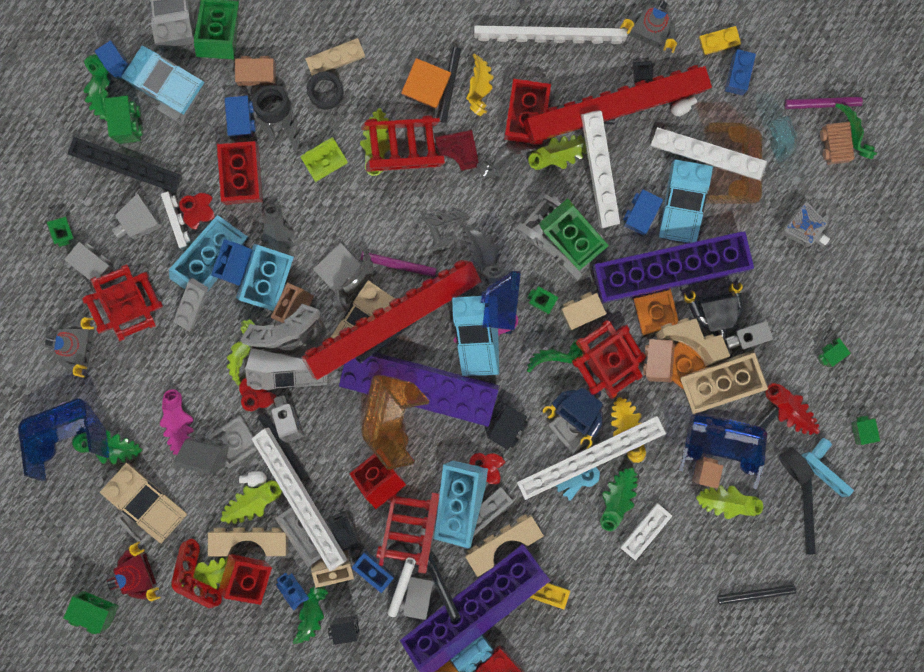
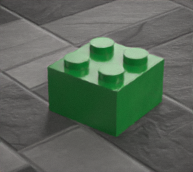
[104,96,144,144]
[63,591,119,634]

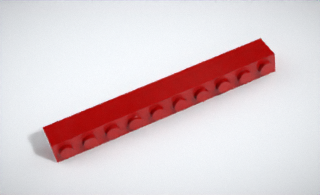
[523,65,712,144]
[301,260,482,380]

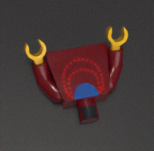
[107,541,161,601]

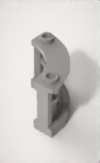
[516,194,604,281]
[241,304,330,359]

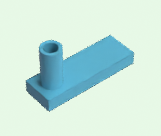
[802,438,854,497]

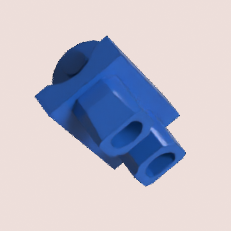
[276,573,309,611]

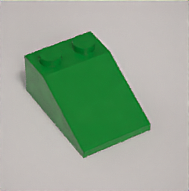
[194,0,239,60]
[538,198,609,271]

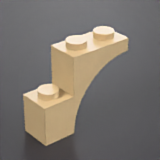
[656,318,730,366]

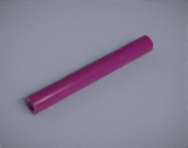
[785,97,863,109]
[360,251,437,277]

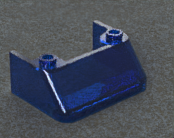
[481,270,521,334]
[18,398,110,482]
[679,413,767,489]

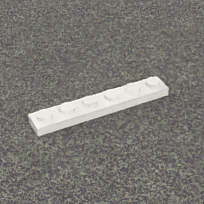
[581,110,620,228]
[651,127,767,181]

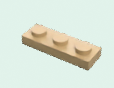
[305,38,365,76]

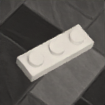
[161,192,191,250]
[620,503,672,561]

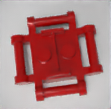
[82,264,163,342]
[572,320,646,399]

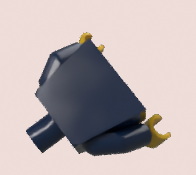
[543,388,603,448]

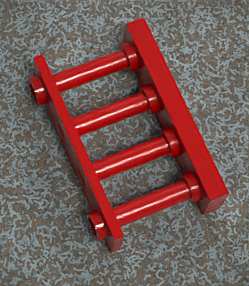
[361,115,445,172]
[376,493,440,573]

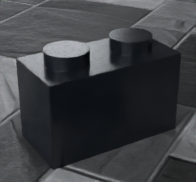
[488,405,528,450]
[328,615,360,645]

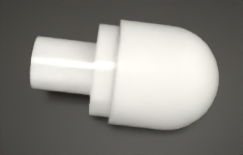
[671,96,697,116]
[239,471,267,487]

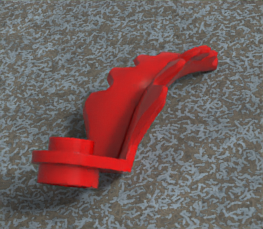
[765,383,820,435]

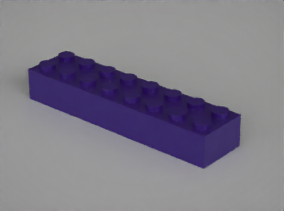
[592,231,754,304]
[339,352,499,427]
[400,544,551,672]

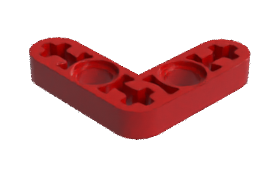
[171,539,222,608]

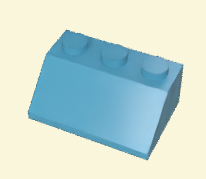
[236,244,294,311]

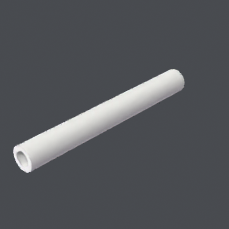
[388,557,416,617]

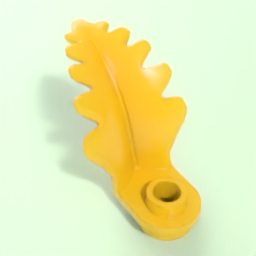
[466,54,493,116]
[611,397,646,463]

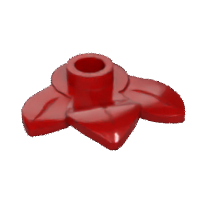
[179,193,215,230]
[239,378,277,411]
[469,453,505,484]

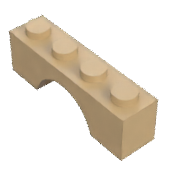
[465,514,544,577]
[208,527,288,556]

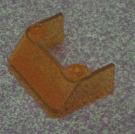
[704,122,762,204]
[362,375,429,470]

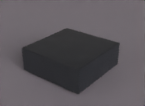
[633,61,653,82]

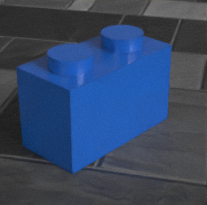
[95,40,129,79]
[725,49,756,96]
[225,96,256,139]
[623,190,663,236]
[211,239,253,286]
[352,550,395,593]

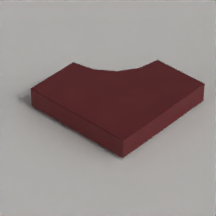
[435,130,479,171]

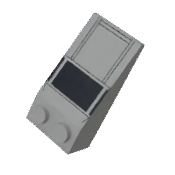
[149,0,195,49]
[245,348,328,390]

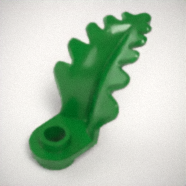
[84,54,110,121]
[835,103,878,159]
[527,340,584,373]
[72,430,142,464]
[600,468,638,531]
[292,586,328,644]

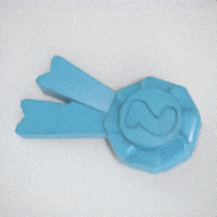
[556,467,600,501]

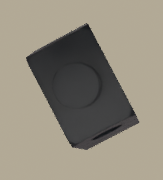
[329,510,362,551]

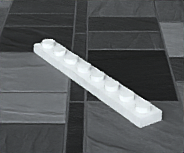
[474,26,627,44]
[517,416,666,500]
[252,428,348,571]

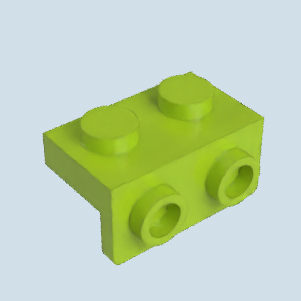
[300,137,348,182]

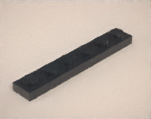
[67,137,182,193]

